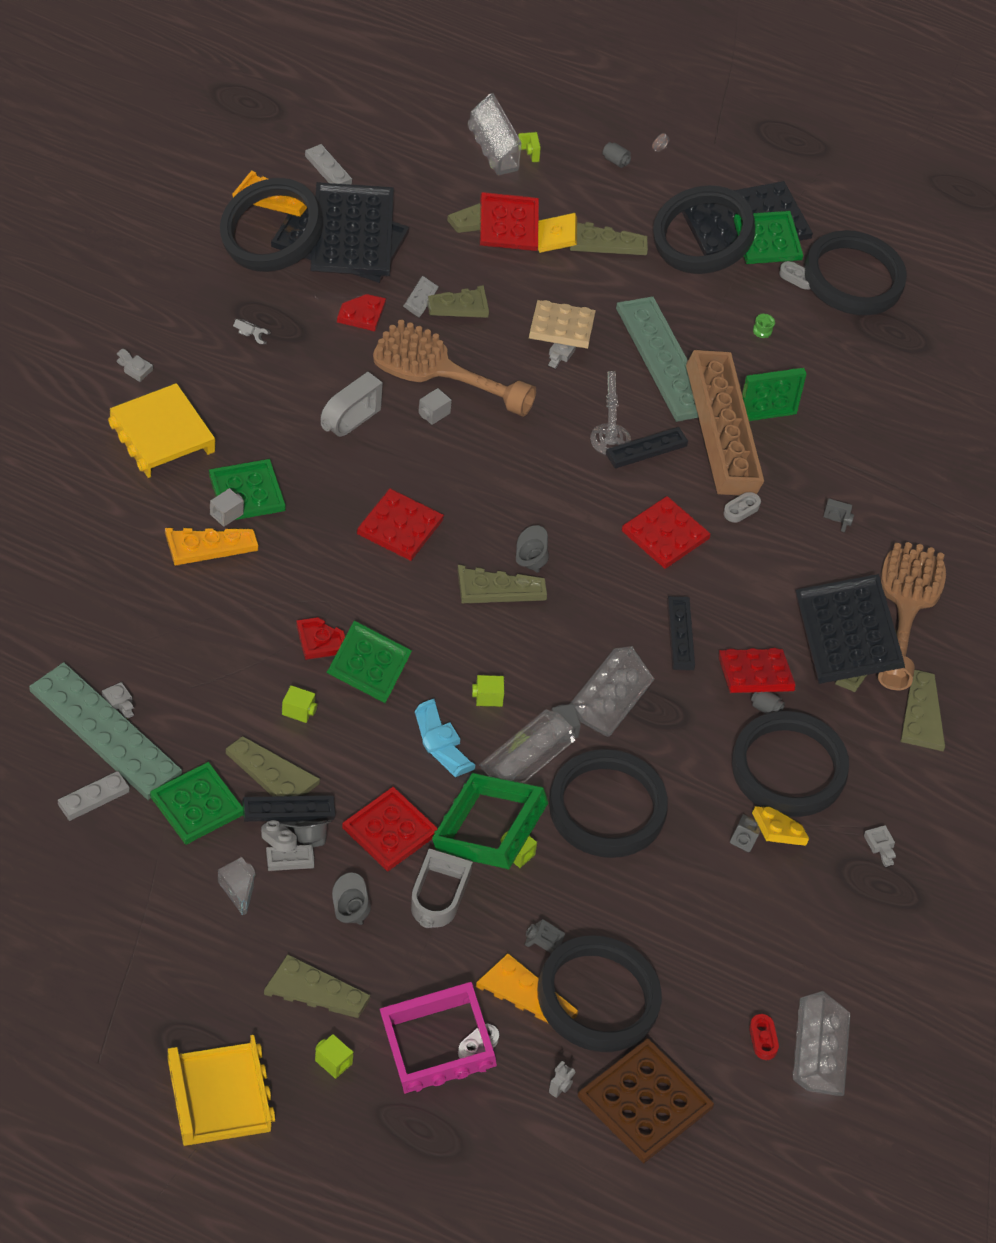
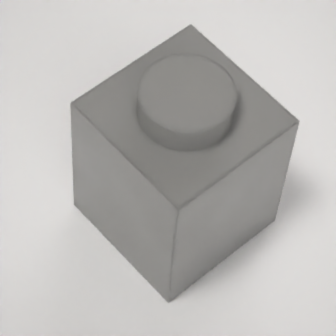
[419,388,452,425]
[210,488,244,527]

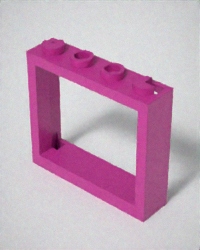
[380,982,497,1094]

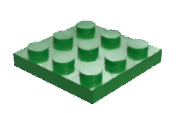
[734,211,804,264]
[742,368,807,421]
[209,459,285,520]
[327,621,412,703]
[150,762,243,845]

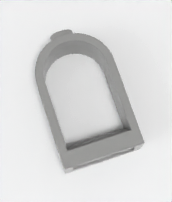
[321,372,383,437]
[411,849,473,928]

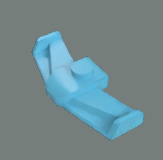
[415,699,476,777]

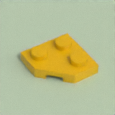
[752,806,809,846]

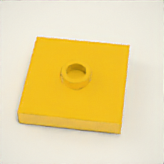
[538,213,577,253]

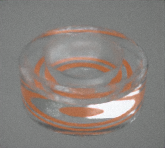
[652,133,669,152]

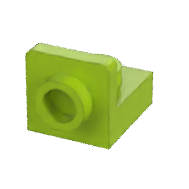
[517,132,540,162]

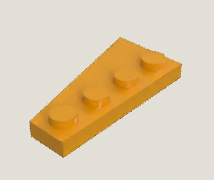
[232,170,307,216]
[165,528,258,566]
[476,954,578,1023]

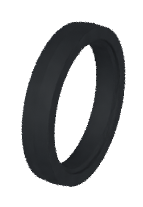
[220,178,323,272]
[653,185,755,274]
[805,230,907,315]
[732,711,849,817]
[549,749,668,858]
[537,935,662,1052]

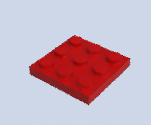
[480,192,539,251]
[357,489,444,561]
[622,496,711,569]
[719,648,795,693]
[342,787,438,872]

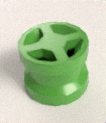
[753,314,775,338]

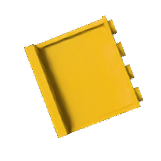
[108,383,215,478]
[168,1035,275,1146]

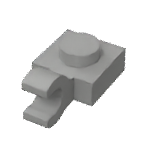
[233,319,271,344]
[548,343,576,369]
[117,349,153,382]
[102,682,134,719]
[864,825,896,867]
[549,1061,575,1098]

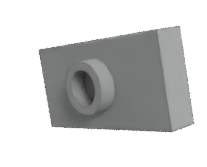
[403,276,438,317]
[266,844,314,871]

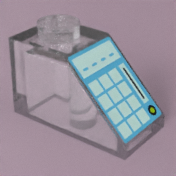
[218,857,256,915]

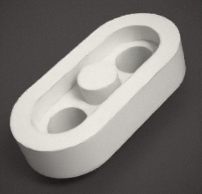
[458,1024,499,1059]

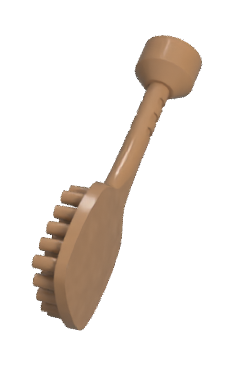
[373,320,536,417]
[878,542,946,691]

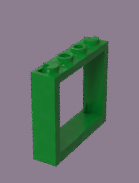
[432,773,548,869]

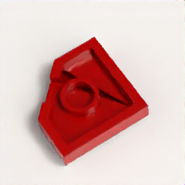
[337,294,386,331]
[296,617,345,660]

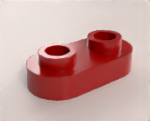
[749,1014,779,1060]

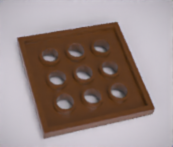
[578,1039,714,1164]

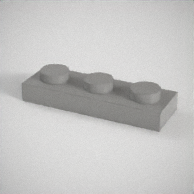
[305,144,352,184]
[58,771,129,821]

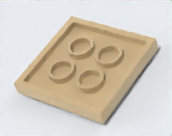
[529,300,596,349]

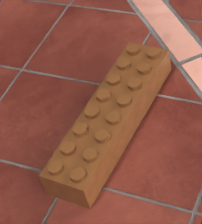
[686,350,764,495]

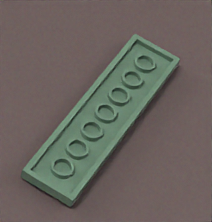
[616,297,698,422]
[30,662,182,800]

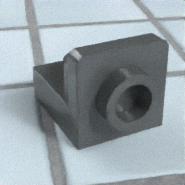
[824,499,854,532]
[730,814,761,852]
[524,919,565,953]

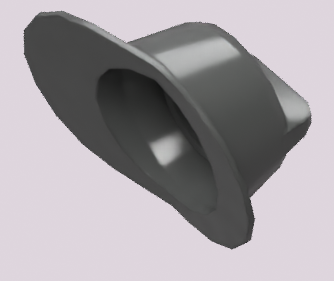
[516,525,549,573]
[280,820,332,847]
[332,873,371,925]

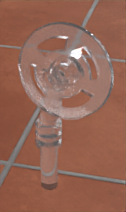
[590,371,631,455]

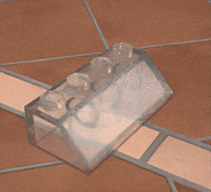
[468,93,522,176]
[569,646,654,737]
[479,709,575,783]
[793,991,850,1096]

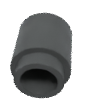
[602,142,631,168]
[751,692,785,714]

